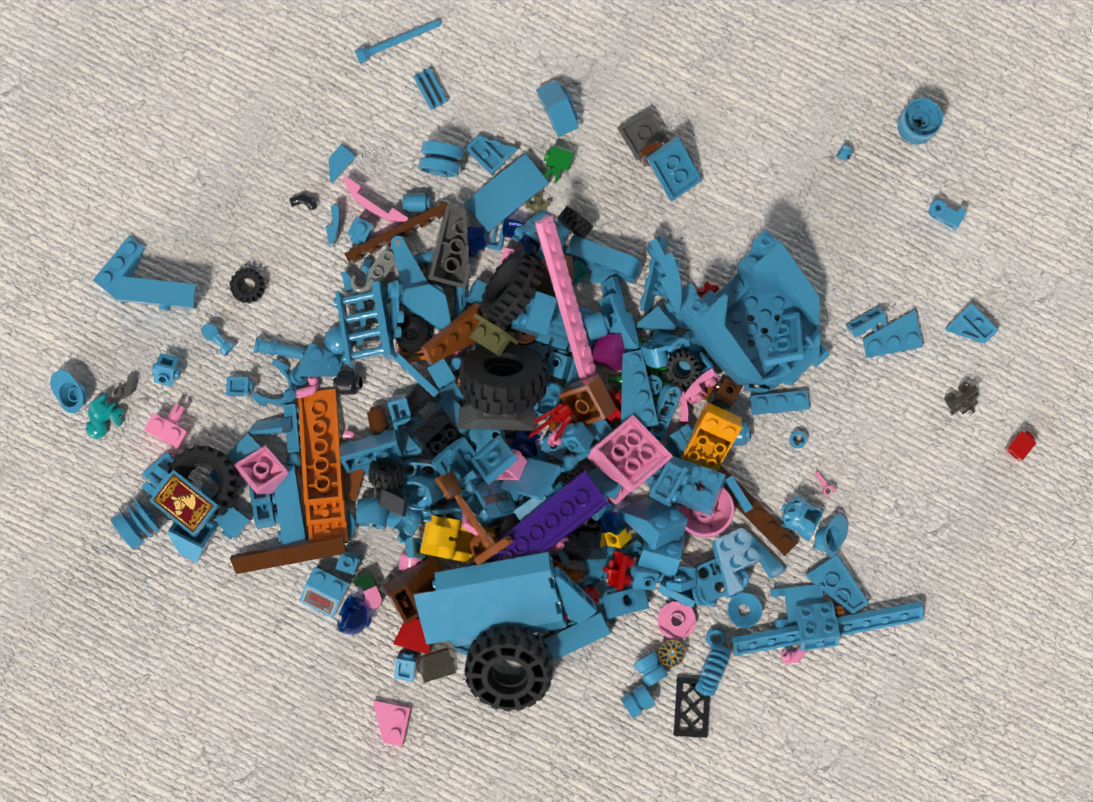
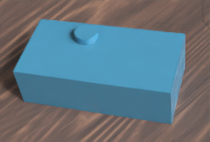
[115,276,197,311]

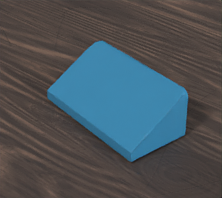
[248,417,292,435]

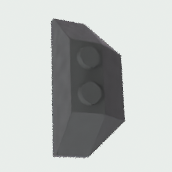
[458,402,536,431]

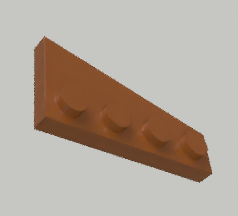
[421,303,483,364]

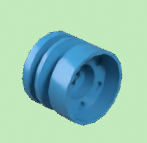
[897,98,943,145]
[110,499,161,550]

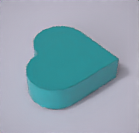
[572,259,590,285]

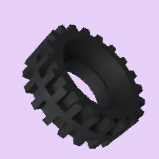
[480,249,544,326]
[167,445,241,520]

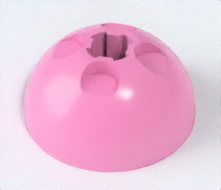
[676,487,734,538]

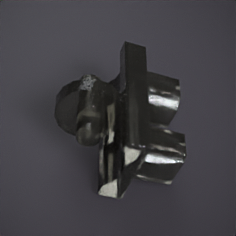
[944,381,979,416]

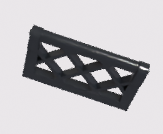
[673,677,710,738]

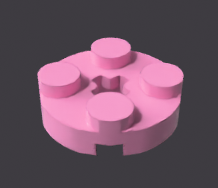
[657,602,696,640]

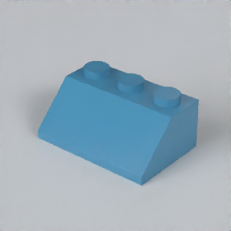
[339,430,403,473]

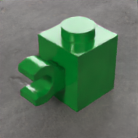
[544,146,574,183]

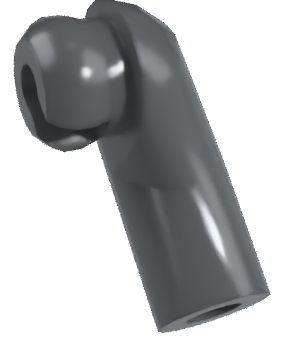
[113,375,137,399]

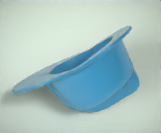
[50,370,87,413]
[813,514,848,557]

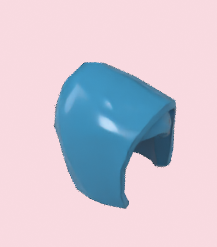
[407,476,443,510]
[356,496,390,529]

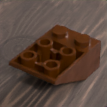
[382,556,441,624]

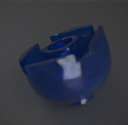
[337,595,372,635]

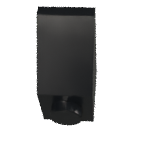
[374,483,408,516]

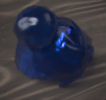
[509,430,541,457]

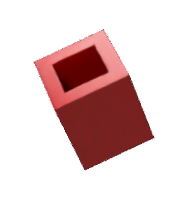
[1004,431,1037,462]

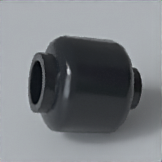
[333,370,363,395]

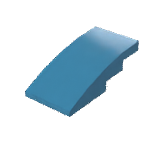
[464,154,549,233]

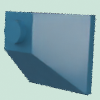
[167,520,218,563]

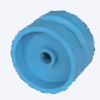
[418,141,463,177]

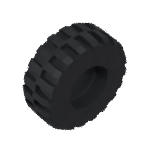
[460,342,547,415]
[464,625,553,711]

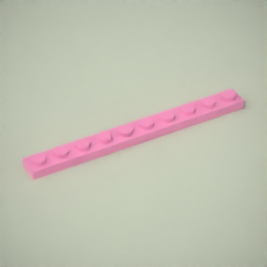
[535,215,597,381]

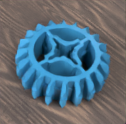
[696,644,730,697]

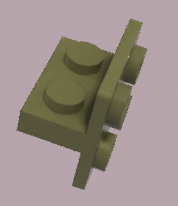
[469,313,519,356]

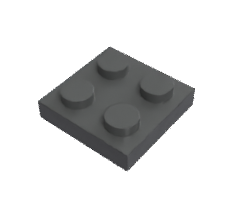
[617,108,670,161]

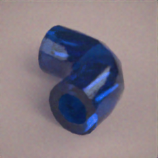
[502,218,541,258]

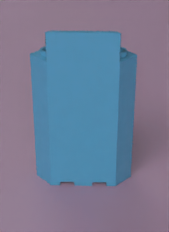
[414,552,567,647]

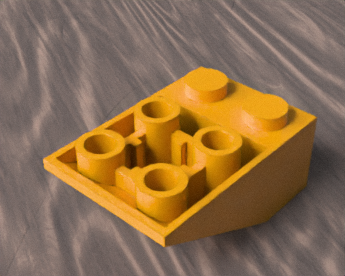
[681,402,742,471]

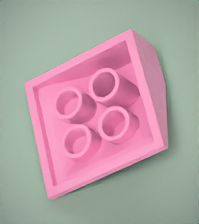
[587,415,673,492]

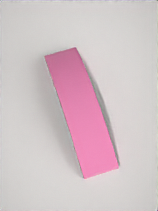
[343,176,409,224]

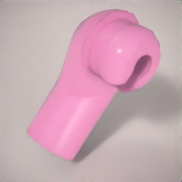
[296,377,320,399]

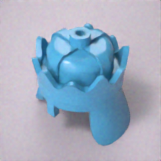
[781,496,824,542]

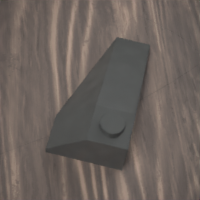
[426,204,470,288]

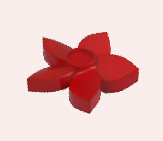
[696,281,719,299]

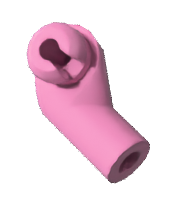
[781,646,808,663]

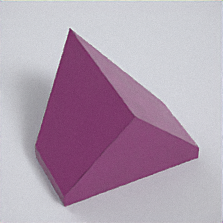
[590,333,625,371]

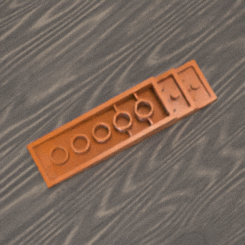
[298,389,349,543]

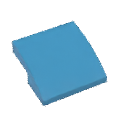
[431,437,478,480]

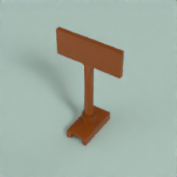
[435,471,514,565]

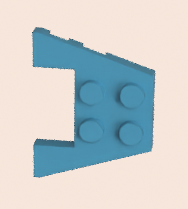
[712,527,786,598]

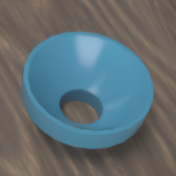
[727,593,763,628]

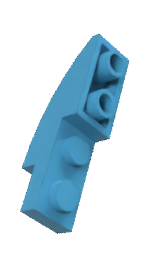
[647,238,682,316]
[599,276,640,353]

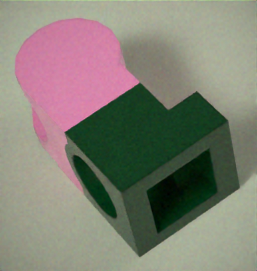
[353,572,383,609]

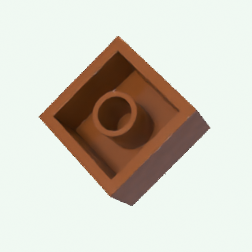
[559,375,616,425]

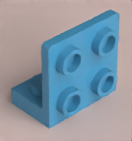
[795,602,840,651]

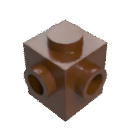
[713,378,742,408]

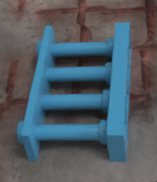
[333,281,396,369]

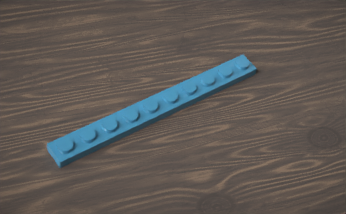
[731,602,924,656]

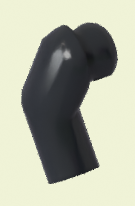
[289,193,317,210]

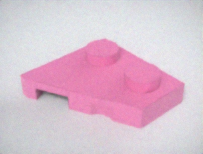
[373,700,411,746]

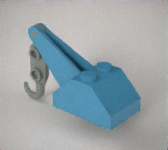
[350,236,451,331]

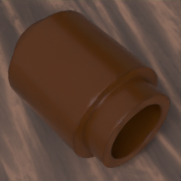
[367,406,389,435]

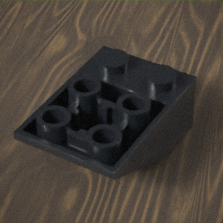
[403,401,463,461]
[563,512,608,560]

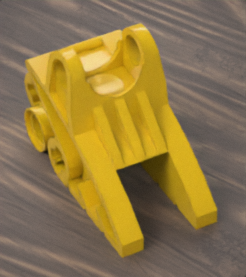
[420,515,500,563]

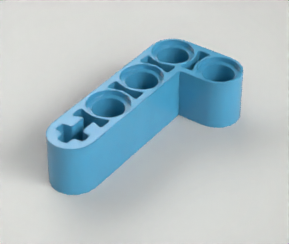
[565,235,643,284]

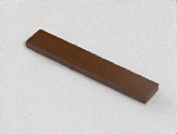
[230,534,347,574]

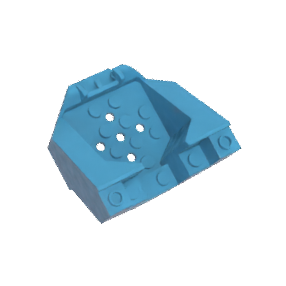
[683,230,820,385]

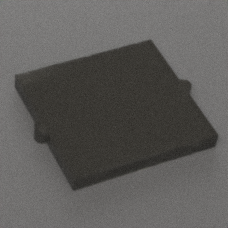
[415,647,456,683]

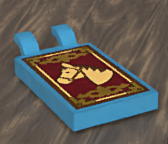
[141,466,219,537]

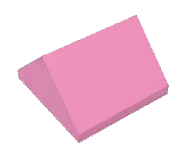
[234,445,289,494]

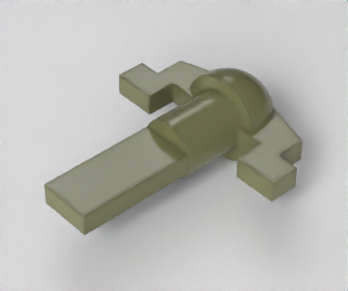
[526,190,551,212]

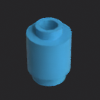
[403,193,430,212]

